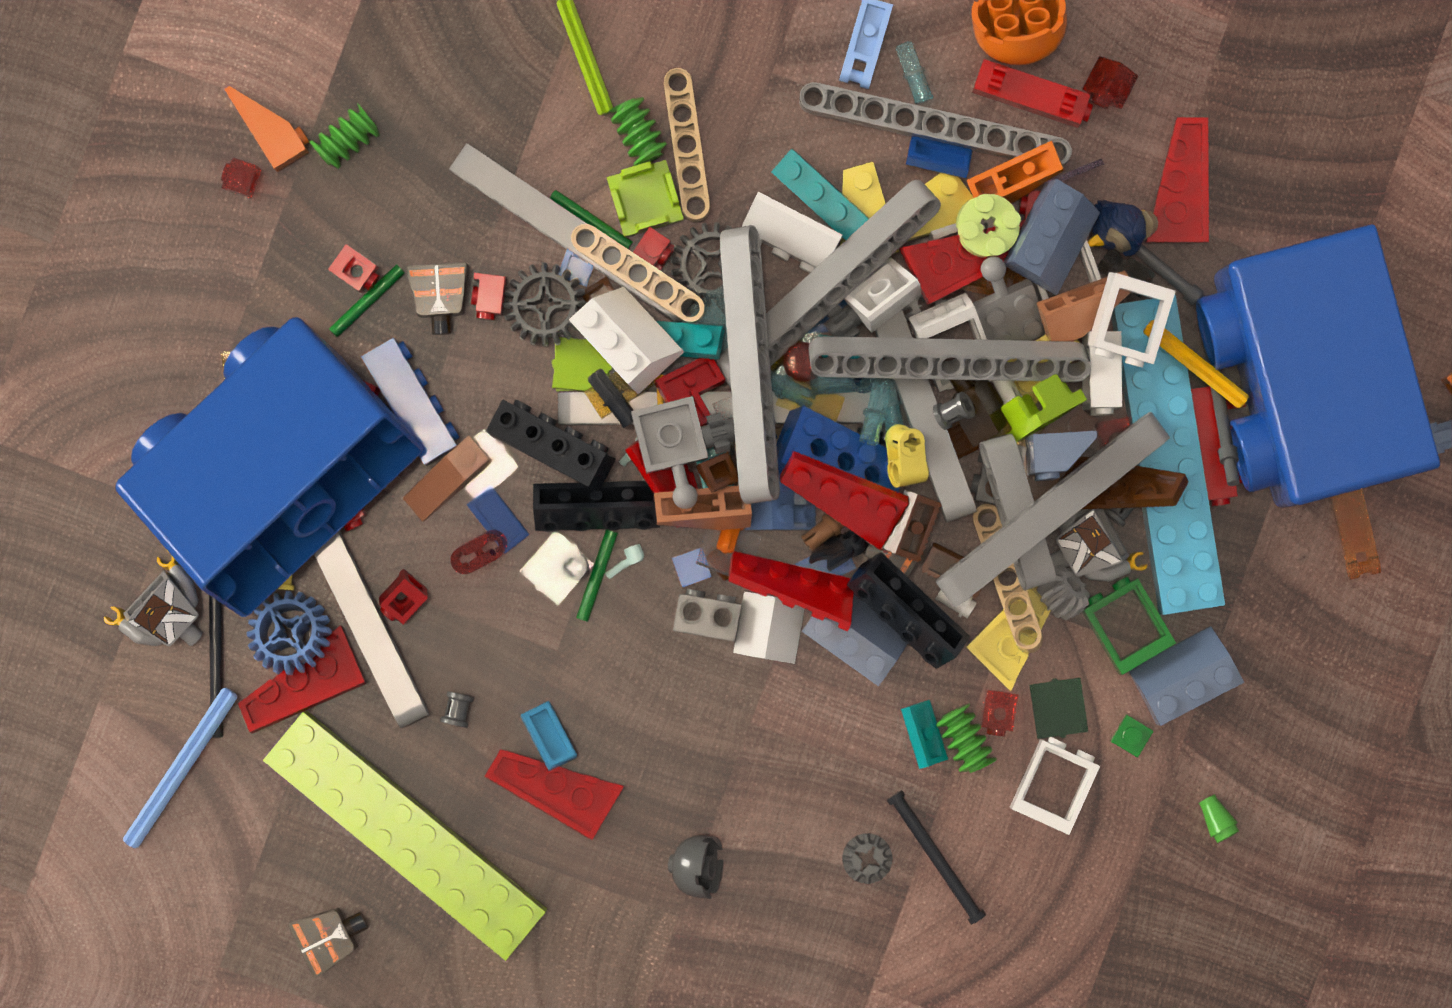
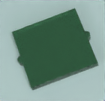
[1029,677,1088,739]

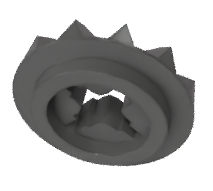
[842,833,893,884]

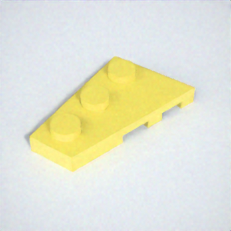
[840,162,899,254]
[908,173,973,241]
[966,587,1051,691]

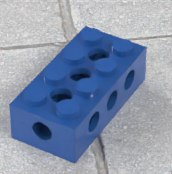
[776,406,900,492]

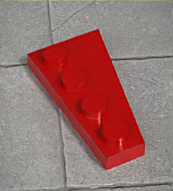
[780,451,908,550]
[728,551,854,631]
[238,626,366,734]
[484,749,624,841]

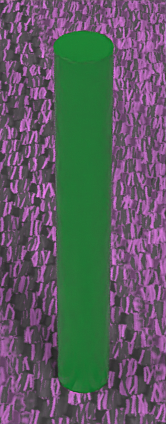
[550,190,633,249]
[329,264,405,338]
[576,529,618,622]

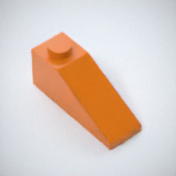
[224,86,309,172]
[966,141,1064,203]

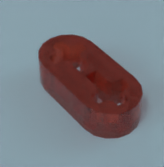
[450,530,507,574]

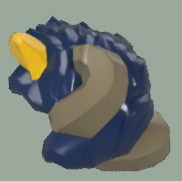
[1088,200,1158,257]

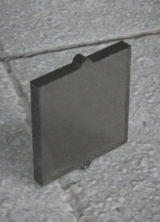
[464,429,519,498]
[520,531,594,605]

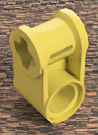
[885,424,929,488]

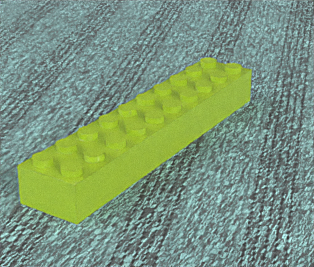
[263,711,547,961]

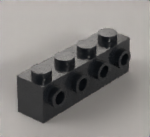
[485,399,616,492]
[533,481,660,532]
[847,552,970,669]

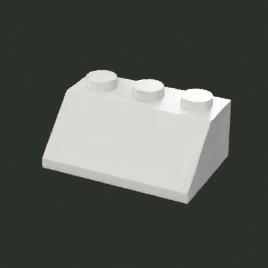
[742,192,842,273]
[569,287,684,394]

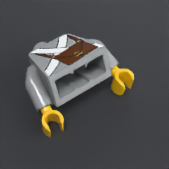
[1050,509,1148,582]
[104,552,202,647]

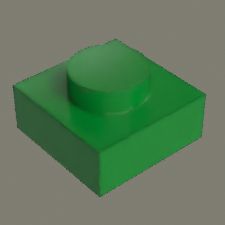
[1110,715,1154,758]

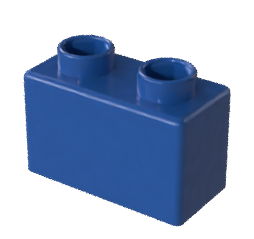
[1196,224,1440,508]
[115,317,423,617]

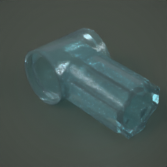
[809,371,877,395]

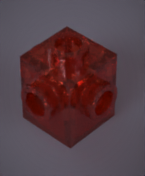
[1083,56,1138,109]

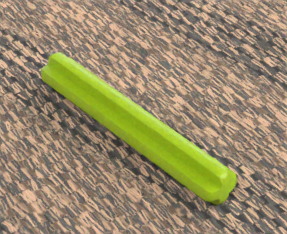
[557,0,613,115]

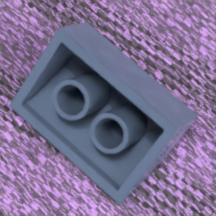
[1004,179,1100,295]
[1025,431,1097,481]
[801,593,908,686]
[1129,626,1244,726]

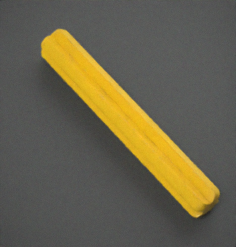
[1143,320,1249,408]

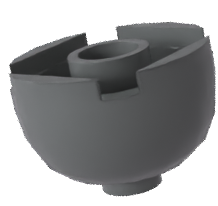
[668,835,723,899]

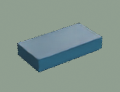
[520,701,577,771]

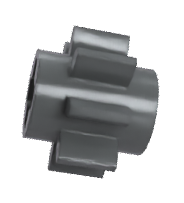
[824,304,862,337]
[701,412,735,454]

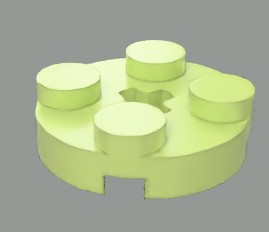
[956,194,1021,258]

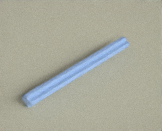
[123,688,238,848]

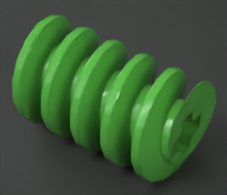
[607,97,667,166]
[309,103,380,169]
[936,703,997,773]

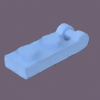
[839,0,893,89]

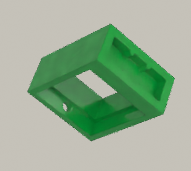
[1082,576,1176,675]

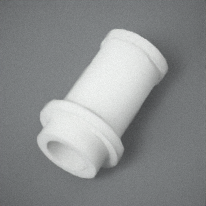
[988,380,1022,405]
[935,590,977,618]

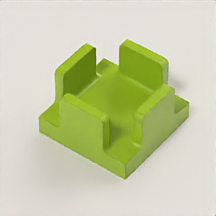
[606,160,684,237]
[1001,374,1087,443]

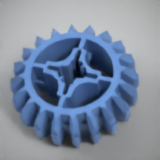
[246,591,332,675]

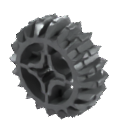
[671,222,732,307]
[503,262,587,347]

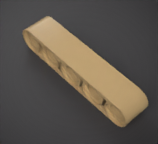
[664,68,710,222]
[571,224,705,324]
[973,504,1043,653]

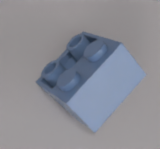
[745,474,816,530]

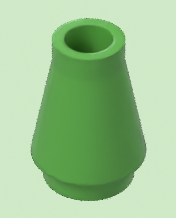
[1199,794,1239,843]

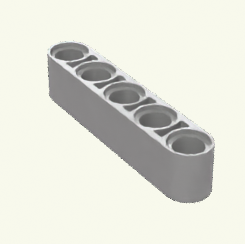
[979,434,1056,591]

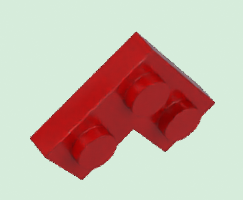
[655,358,725,426]

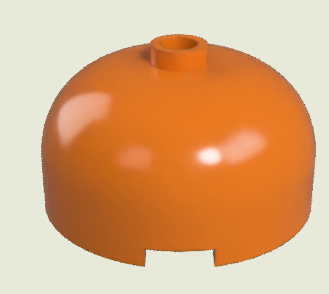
[972,0,1067,65]

